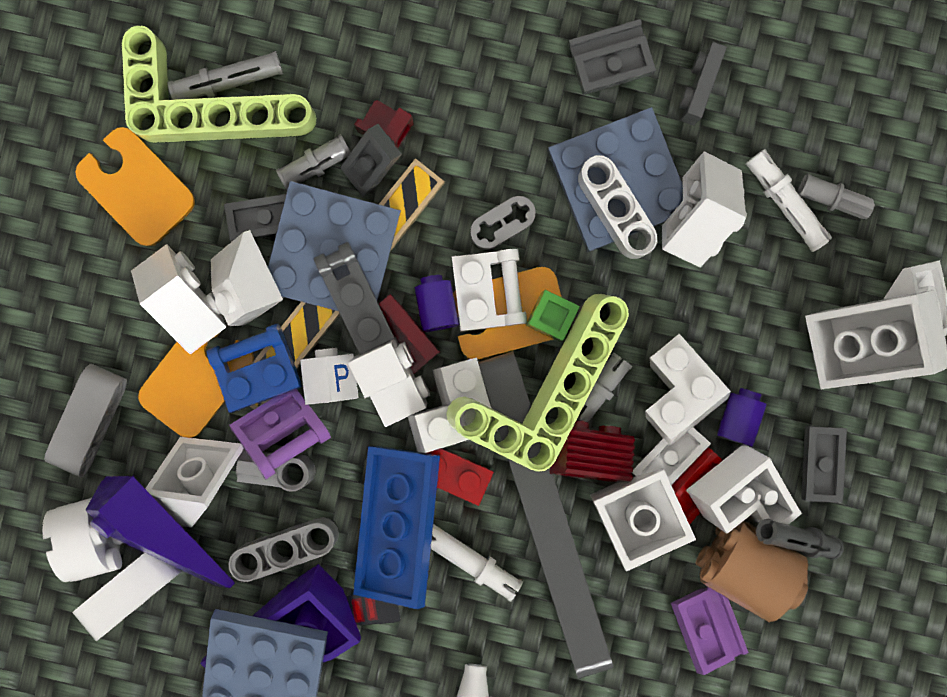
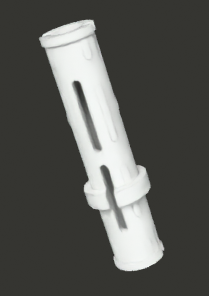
[745,149,832,252]
[431,524,523,602]

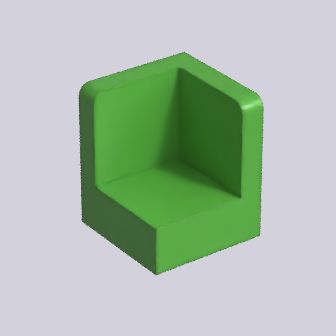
[526,290,580,342]

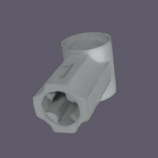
[236,449,316,492]

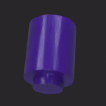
[414,275,459,332]
[717,388,767,447]

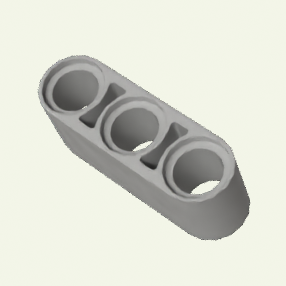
[44,363,127,477]
[228,517,339,582]

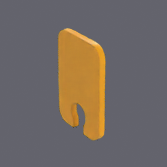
[75,127,195,247]
[453,267,562,359]
[138,332,254,438]

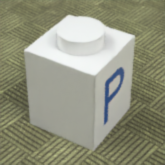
[300,348,359,405]

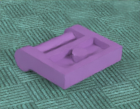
[229,389,331,480]

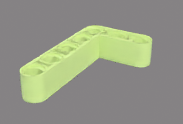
[122,25,317,143]
[446,294,629,472]

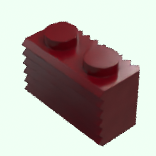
[550,421,635,482]

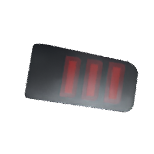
[346,595,401,625]

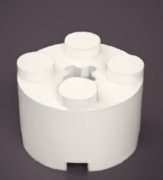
[42,498,123,582]

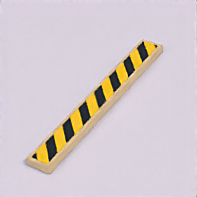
[250,158,445,409]

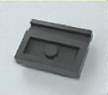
[568,19,656,95]

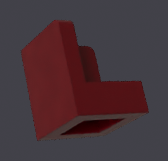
[354,100,414,149]

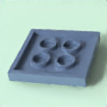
[547,107,683,253]
[268,181,401,311]
[202,609,328,697]

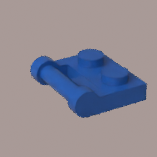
[206,323,303,413]

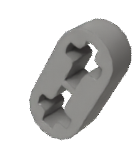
[471,196,536,250]

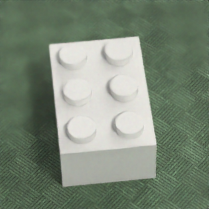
[805,290,947,389]

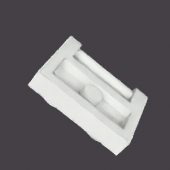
[452,249,527,331]

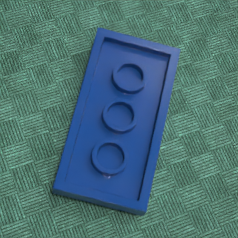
[353,446,440,609]

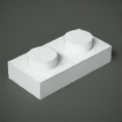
[632,427,711,486]

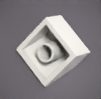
[590,469,696,571]

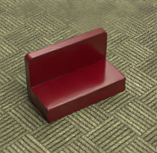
[379,294,440,374]

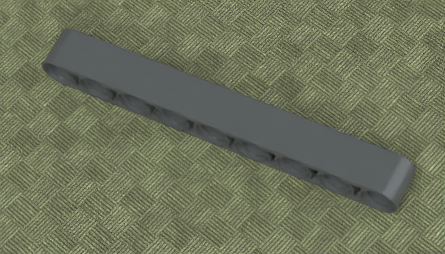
[478,351,614,679]

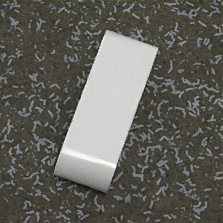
[578,155,657,259]
[72,553,182,641]

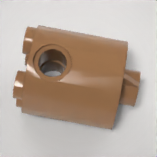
[696,521,808,622]

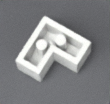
[662,151,747,268]
[131,244,226,354]
[645,334,731,446]
[348,337,430,427]
[408,358,498,453]
[687,444,802,534]

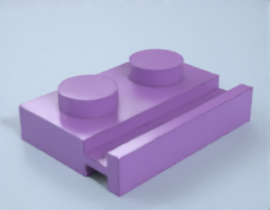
[671,587,749,675]

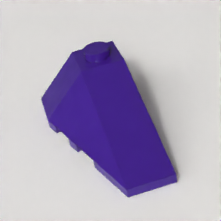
[85,476,235,589]
[200,564,361,668]

